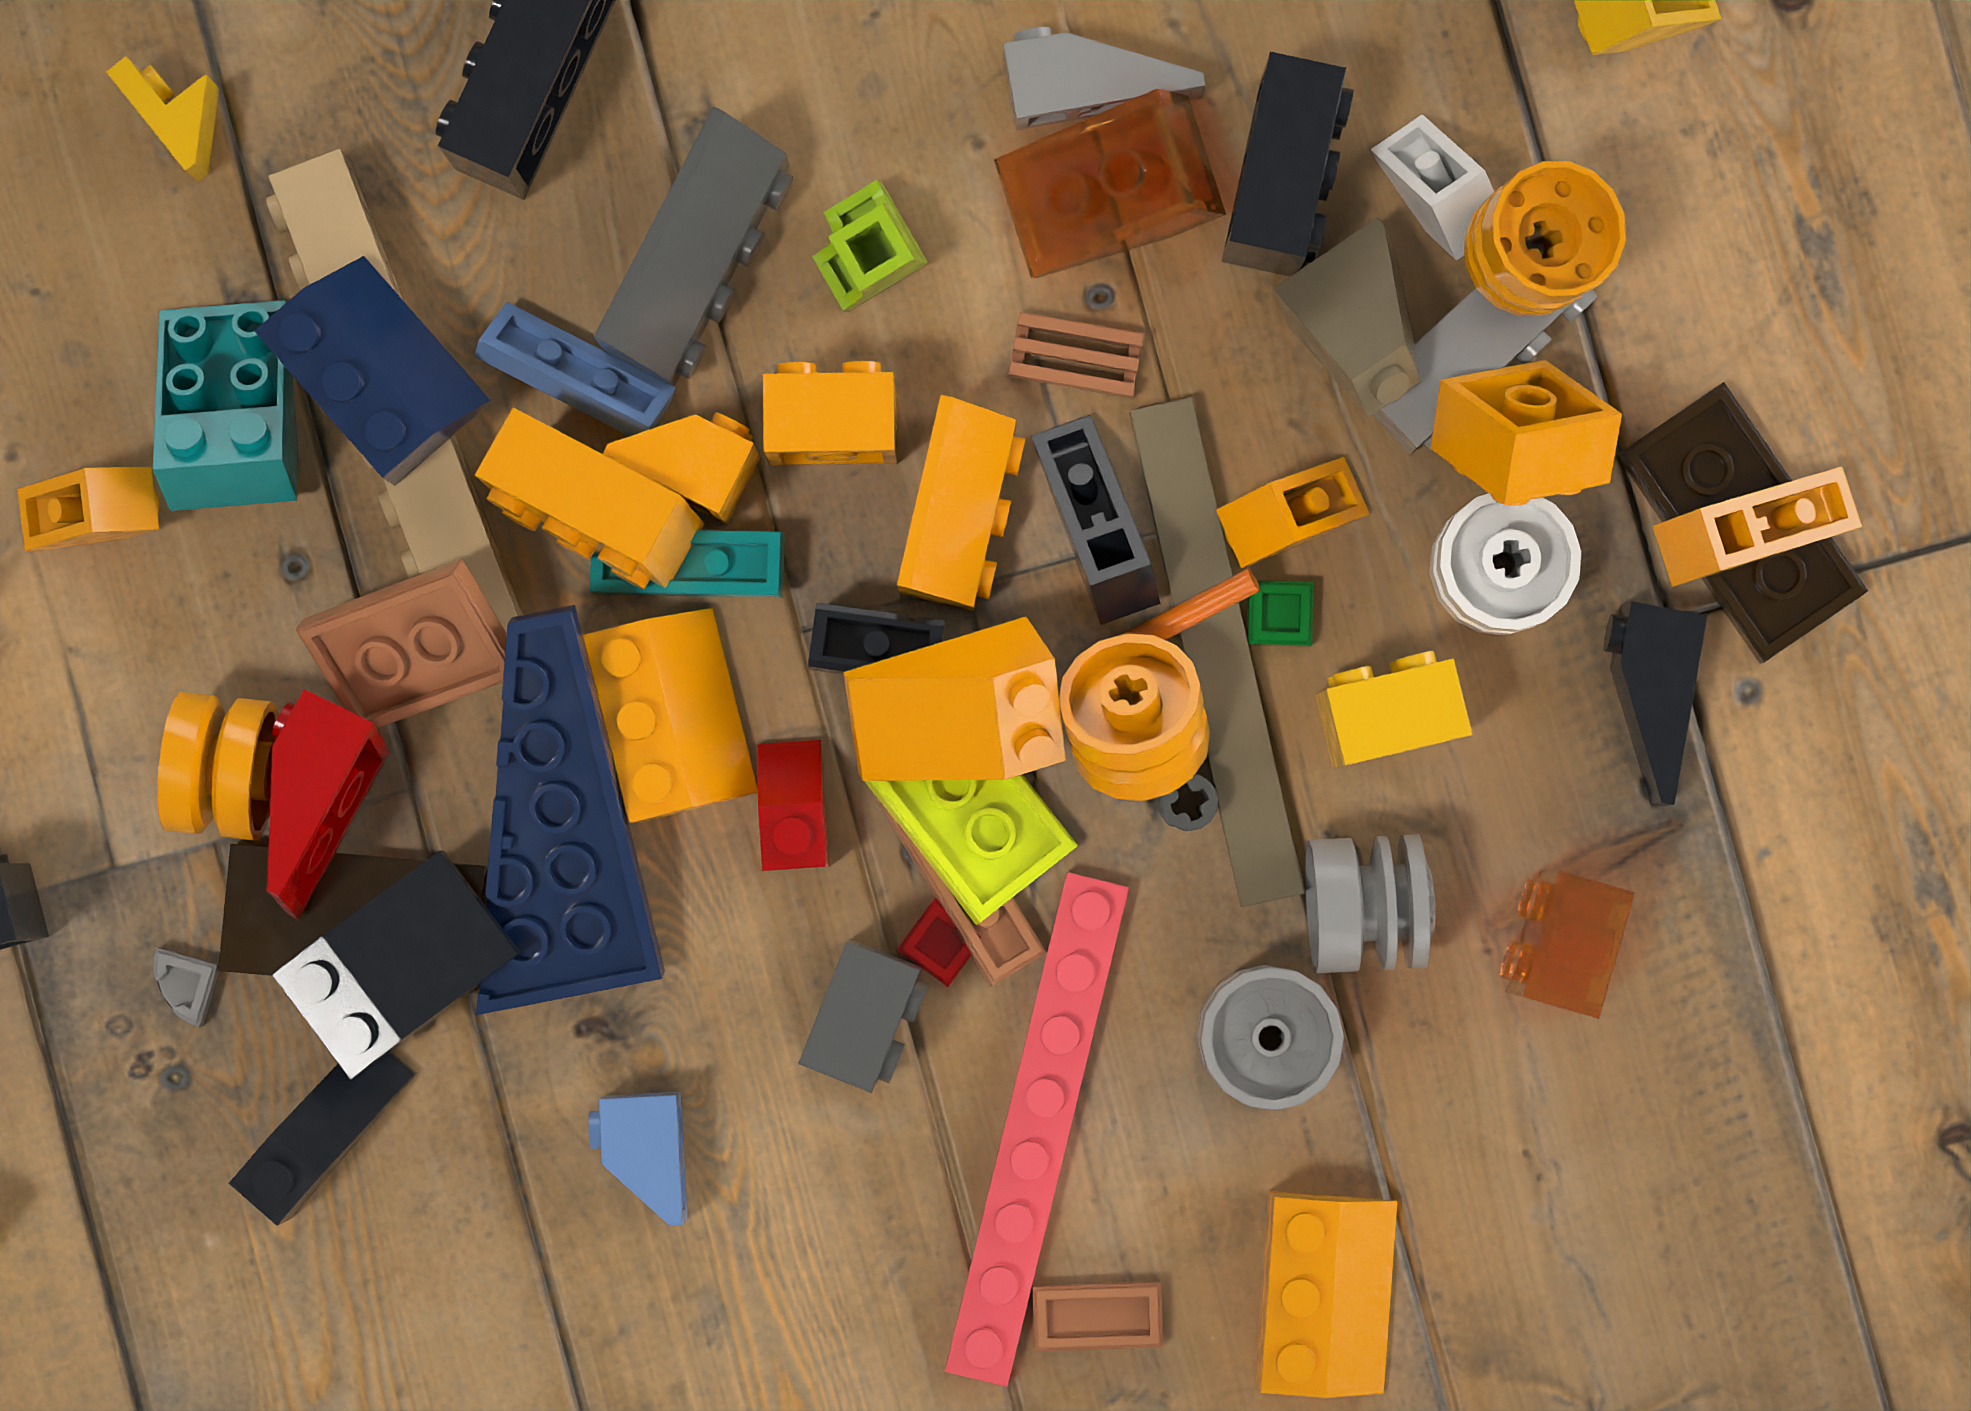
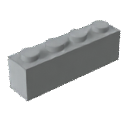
[1372,239,1598,454]

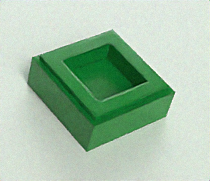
[1247,580,1314,647]

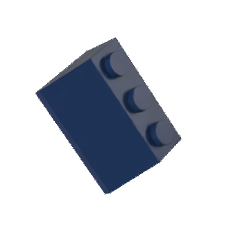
[254,256,492,486]

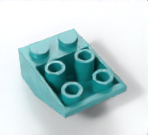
[153,300,298,511]

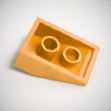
[843,617,1066,781]

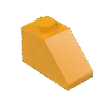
[1216,456,1370,568]
[17,467,160,552]

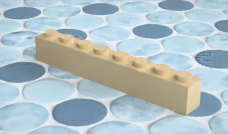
[266,149,523,633]

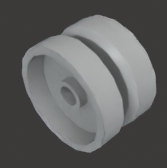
[1196,965,1344,1111]

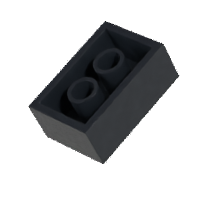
[1221,51,1354,277]

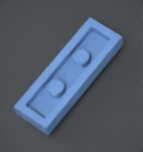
[474,302,676,436]

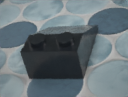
[272,850,521,1079]

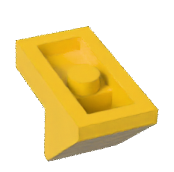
[106,56,219,182]

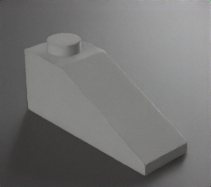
[1003,27,1206,130]

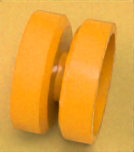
[1059,634,1210,801]
[157,692,279,840]

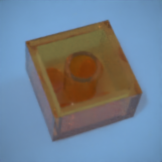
[1500,870,1635,1019]

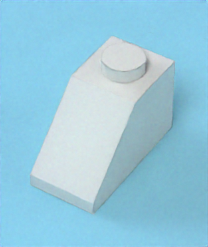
[1371,114,1494,261]

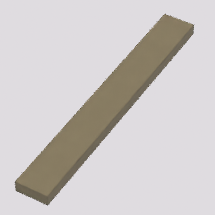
[1129,397,1304,907]

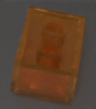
[994,88,1226,279]

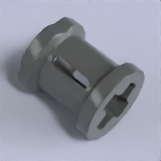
[1157,774,1218,832]

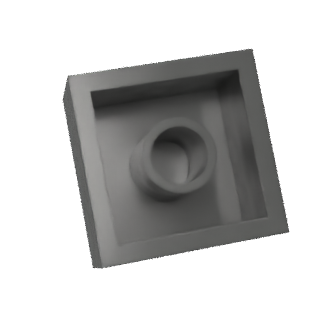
[798,939,929,1093]

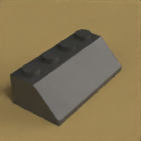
[594,106,793,387]

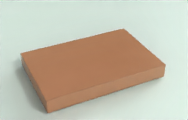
[295,559,507,728]

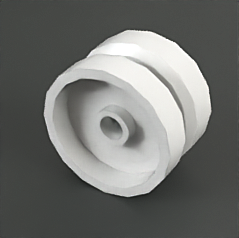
[1429,493,1582,636]

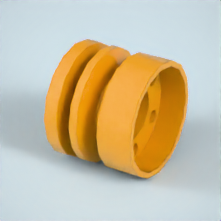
[1464,161,1626,316]

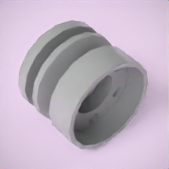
[1305,834,1435,973]

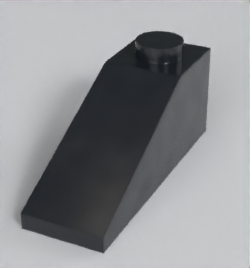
[1031,415,1161,625]
[1604,601,1708,806]
[228,1052,417,1226]

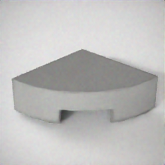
[153,947,220,1027]

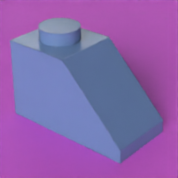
[588,1092,688,1226]

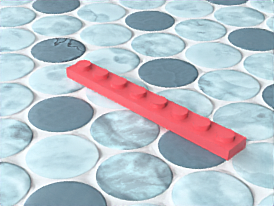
[945,872,1129,1387]

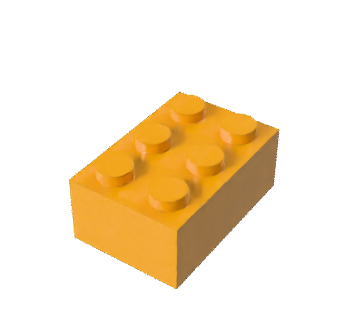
[475,407,704,590]

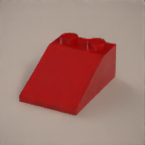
[267,689,390,920]

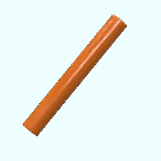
[1121,568,1260,640]

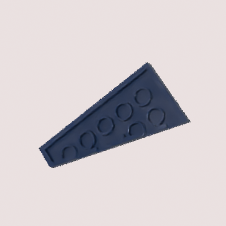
[476,605,665,1015]

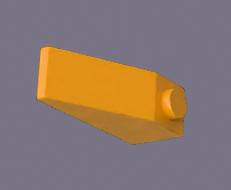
[1652,466,1862,587]

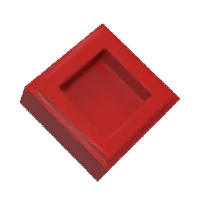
[897,898,981,987]

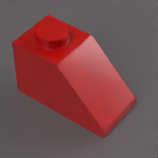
[757,740,830,871]

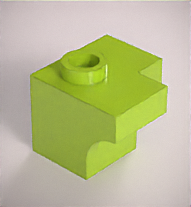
[812,180,929,312]

